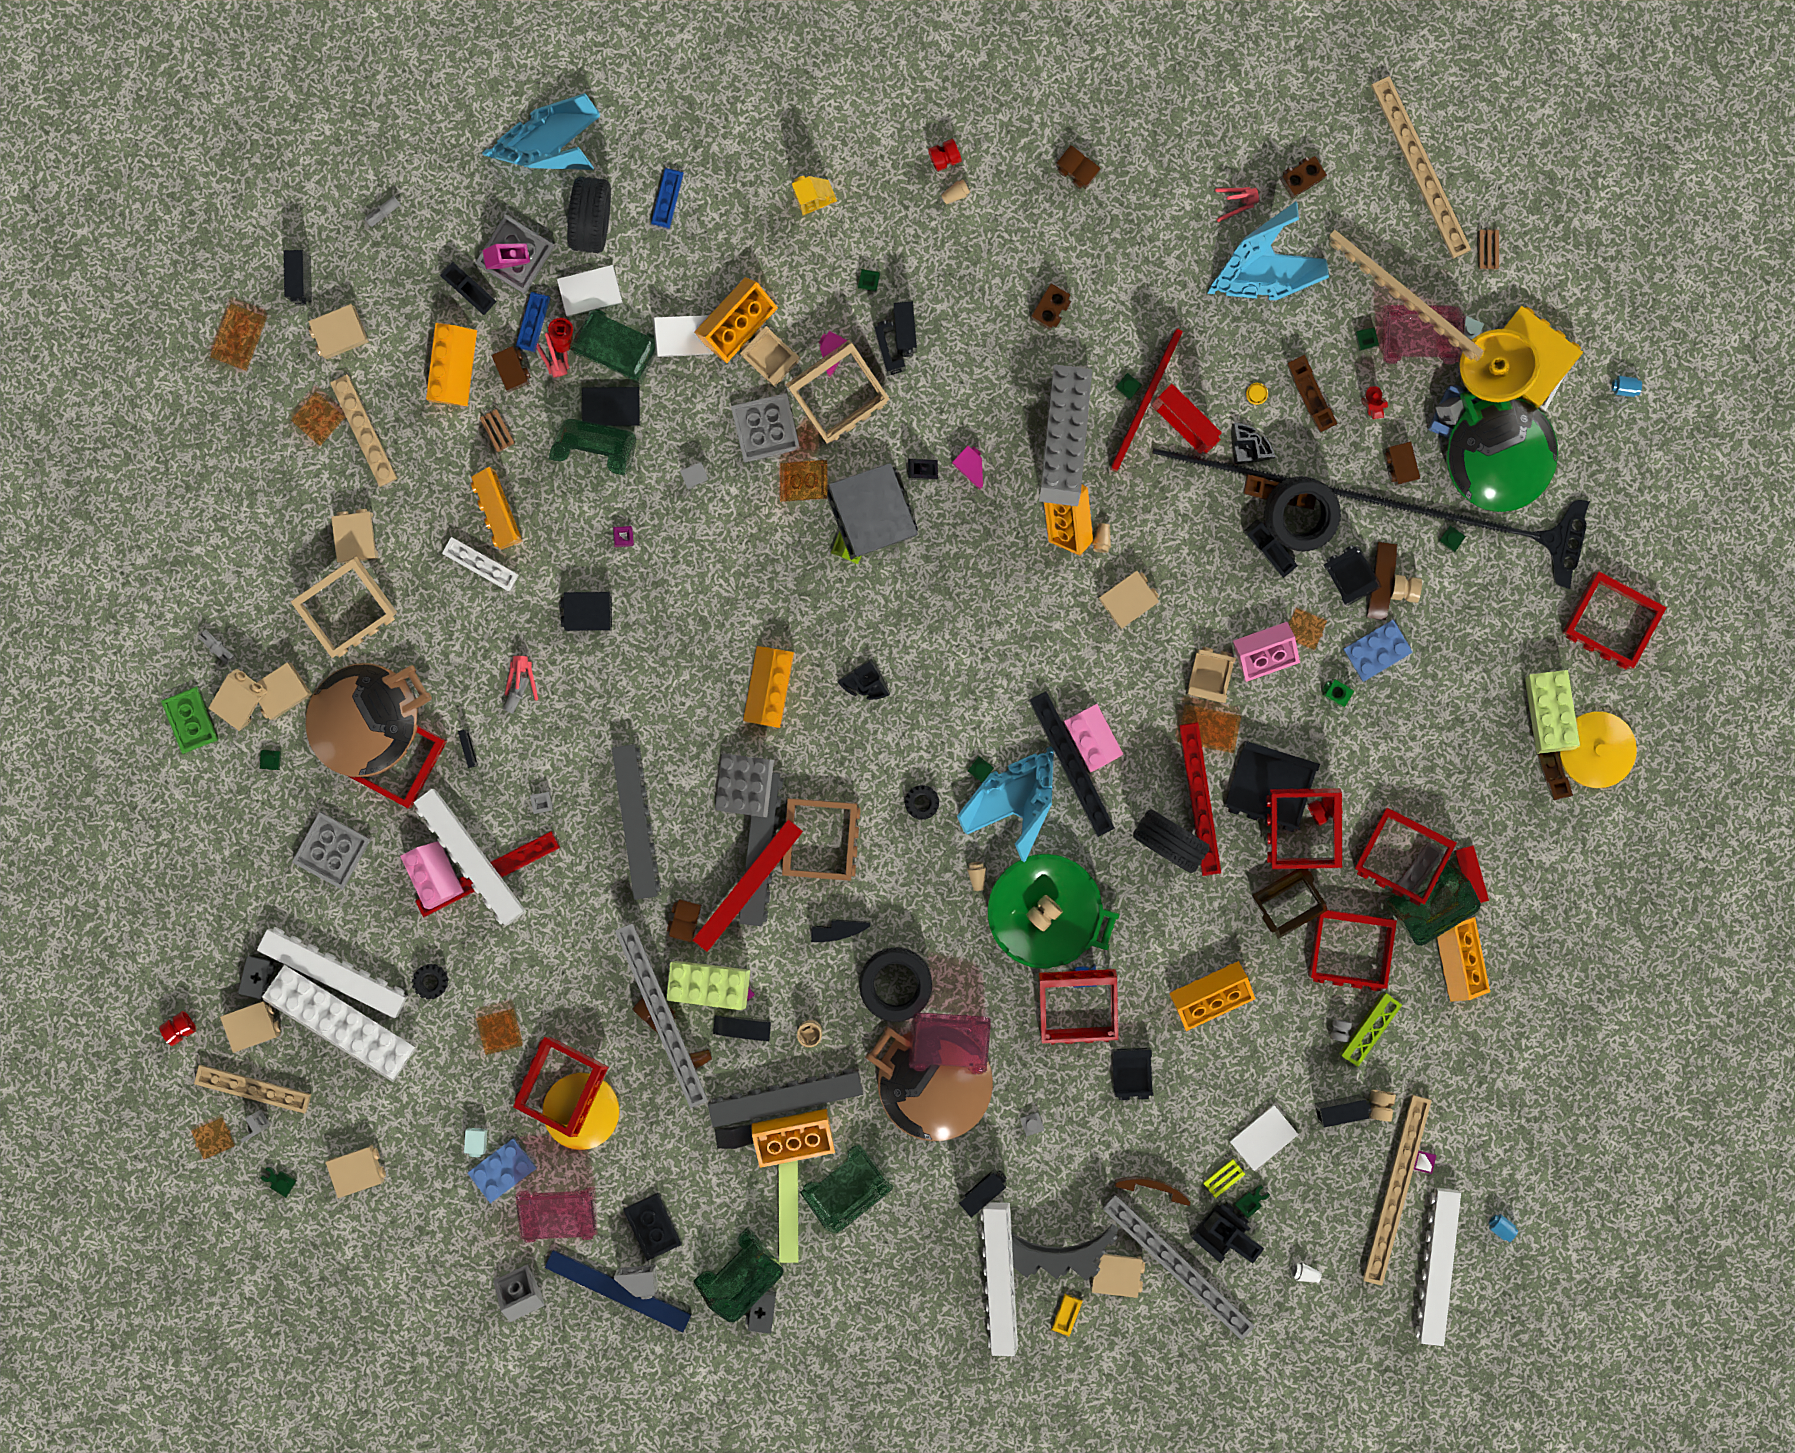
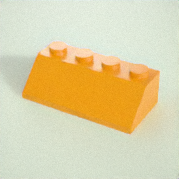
[694,277,778,363]
[426,323,477,407]
[470,467,523,550]
[1044,484,1093,556]
[743,646,794,728]
[1435,917,1490,1002]
[1169,961,1255,1031]
[752,1109,835,1168]

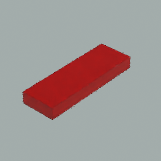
[1454,845,1489,906]

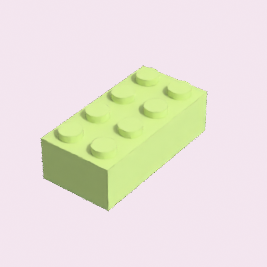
[1525,670,1580,754]
[666,961,750,1010]

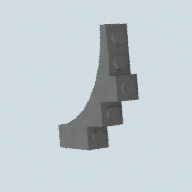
[1011,1223,1119,1281]

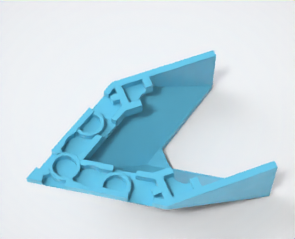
[482,93,600,170]
[1207,202,1329,300]
[957,746,1054,862]

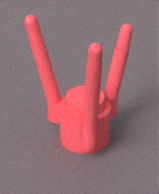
[1215,187,1259,222]
[536,332,570,378]
[505,656,538,701]

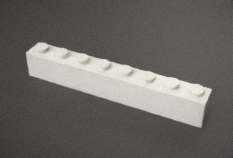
[413,789,526,925]
[257,927,408,1018]
[1415,1188,1461,1346]
[981,1202,1018,1356]

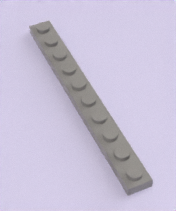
[615,923,708,1108]
[1102,1194,1255,1340]

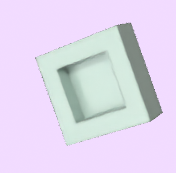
[1460,316,1484,340]

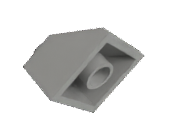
[493,1264,545,1322]
[614,1264,658,1299]

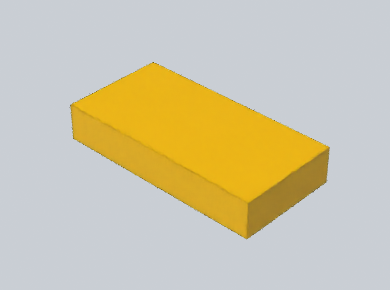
[1051,1293,1083,1336]

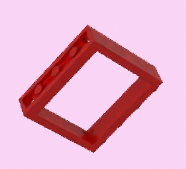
[1151,383,1222,454]
[1562,571,1667,670]
[348,725,447,809]
[1267,788,1342,869]
[1355,808,1457,906]
[1308,910,1397,991]
[1039,969,1118,1045]
[513,1037,609,1137]

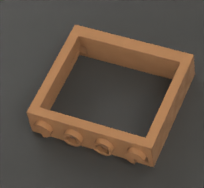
[782,798,861,881]

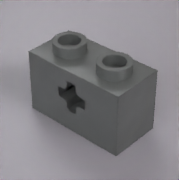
[238,955,275,999]
[745,1289,777,1334]

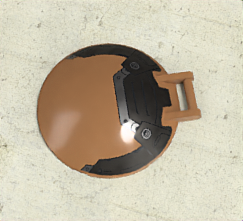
[306,663,432,777]
[865,1025,993,1141]

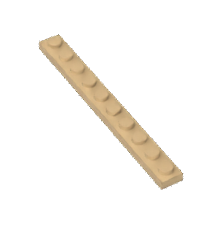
[1371,76,1471,259]
[1329,230,1484,361]
[1363,1095,1432,1286]

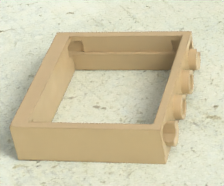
[785,340,890,443]
[291,556,397,658]

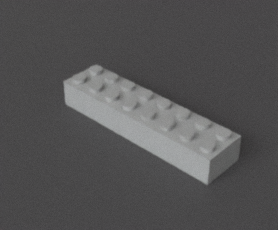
[1039,364,1092,506]

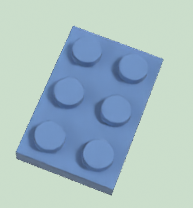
[1343,620,1413,682]
[468,1138,537,1203]

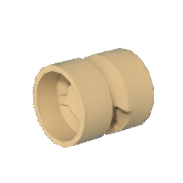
[1391,575,1422,603]
[1026,895,1063,931]
[797,1020,823,1047]
[1369,1090,1396,1122]

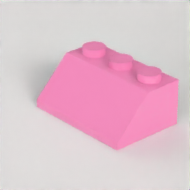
[1233,622,1300,682]
[1063,704,1123,772]
[400,841,464,909]

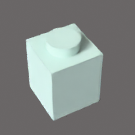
[464,1128,487,1157]

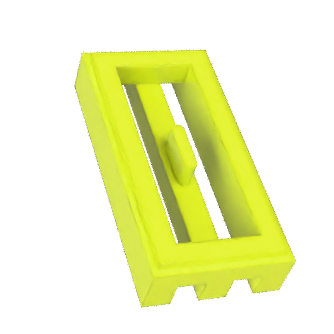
[1203,1158,1245,1198]

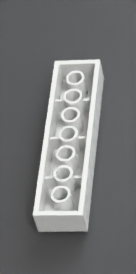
[262,965,415,1082]

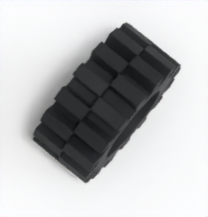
[905,785,939,820]
[412,964,449,1000]

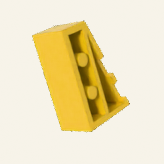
[792,176,837,216]

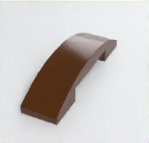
[1287,355,1338,433]
[1243,475,1316,510]
[1367,542,1397,620]
[1532,728,1573,801]
[1114,1176,1191,1206]

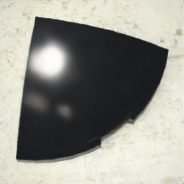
[1232,423,1275,464]
[837,659,890,700]

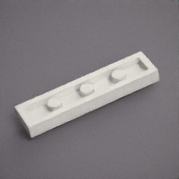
[442,537,519,592]

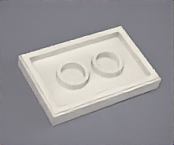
[557,265,623,317]
[653,315,714,357]
[1230,1104,1299,1171]

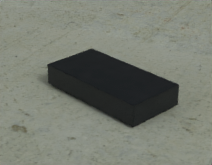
[458,729,478,768]

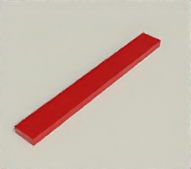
[1110,329,1183,472]
[1179,722,1221,876]
[693,819,803,952]
[415,831,560,918]

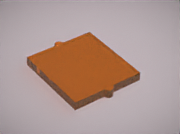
[1288,608,1327,650]
[191,1118,235,1159]

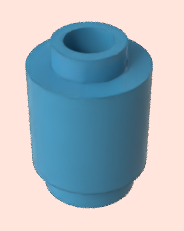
[1611,376,1642,397]
[1488,1214,1518,1242]

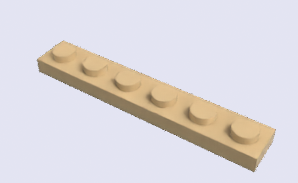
[330,375,398,487]
[194,1065,311,1114]

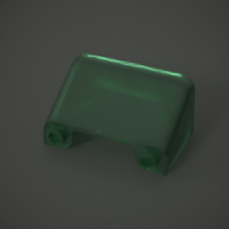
[569,308,656,385]
[549,419,637,476]
[1384,859,1481,946]
[799,1144,894,1234]
[693,1227,784,1322]

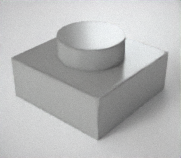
[530,791,553,814]
[1020,1112,1044,1137]

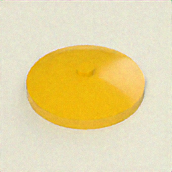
[1460,329,1539,402]
[1559,712,1637,788]
[543,1073,620,1150]

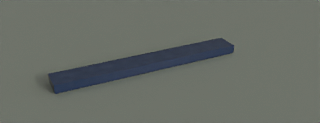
[545,1249,692,1333]

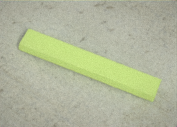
[779,1160,799,1263]

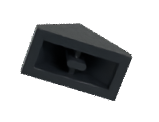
[908,459,938,480]
[715,1124,754,1149]

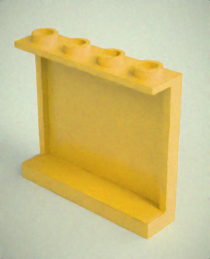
[1503,306,1583,408]

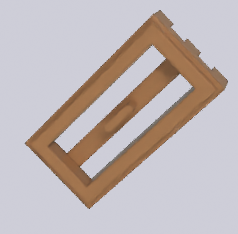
[1479,230,1499,269]
[480,409,515,452]

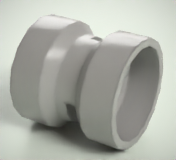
[1330,1019,1352,1042]

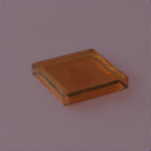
[291,392,346,446]
[476,1008,523,1055]

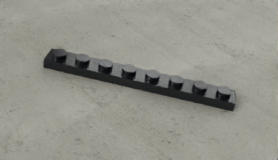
[1028,691,1115,837]

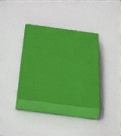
[161,687,219,754]

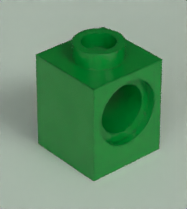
[1322,679,1354,707]

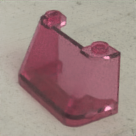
[1382,305,1466,364]
[909,1013,991,1075]
[515,1187,598,1243]

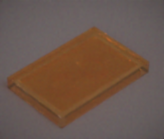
[210,303,267,371]
[780,460,827,502]
[1177,704,1241,753]

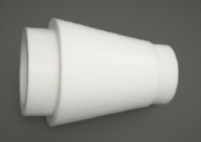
[1291,1262,1322,1283]

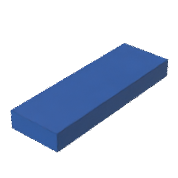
[651,168,684,229]
[515,292,551,353]

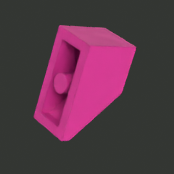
[482,244,530,269]
[819,331,847,377]
[952,446,983,490]

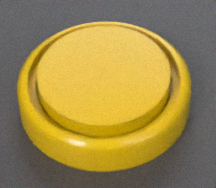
[1246,383,1268,405]

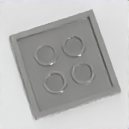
[475,214,555,294]
[731,393,800,463]
[715,753,774,817]
[292,812,371,890]

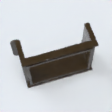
[1252,869,1328,939]

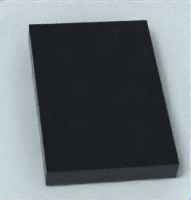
[582,387,640,427]
[623,1192,682,1261]

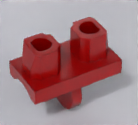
[1361,386,1388,419]

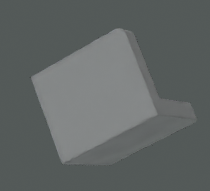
[1436,397,1465,425]
[680,462,708,490]

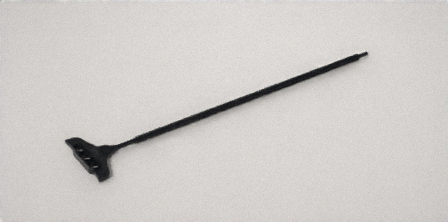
[1152,448,1590,589]

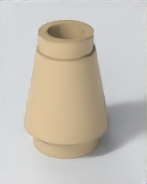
[941,179,971,205]
[1092,523,1111,553]
[967,862,986,891]

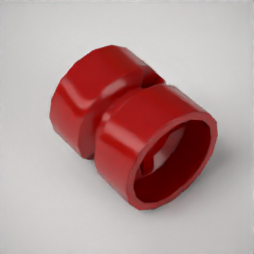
[928,138,962,172]
[548,318,573,353]
[1307,797,1343,826]
[159,1011,196,1046]

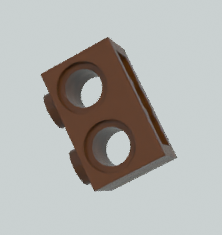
[1280,156,1327,199]
[1031,283,1072,330]

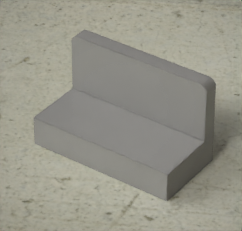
[240,1109,270,1143]

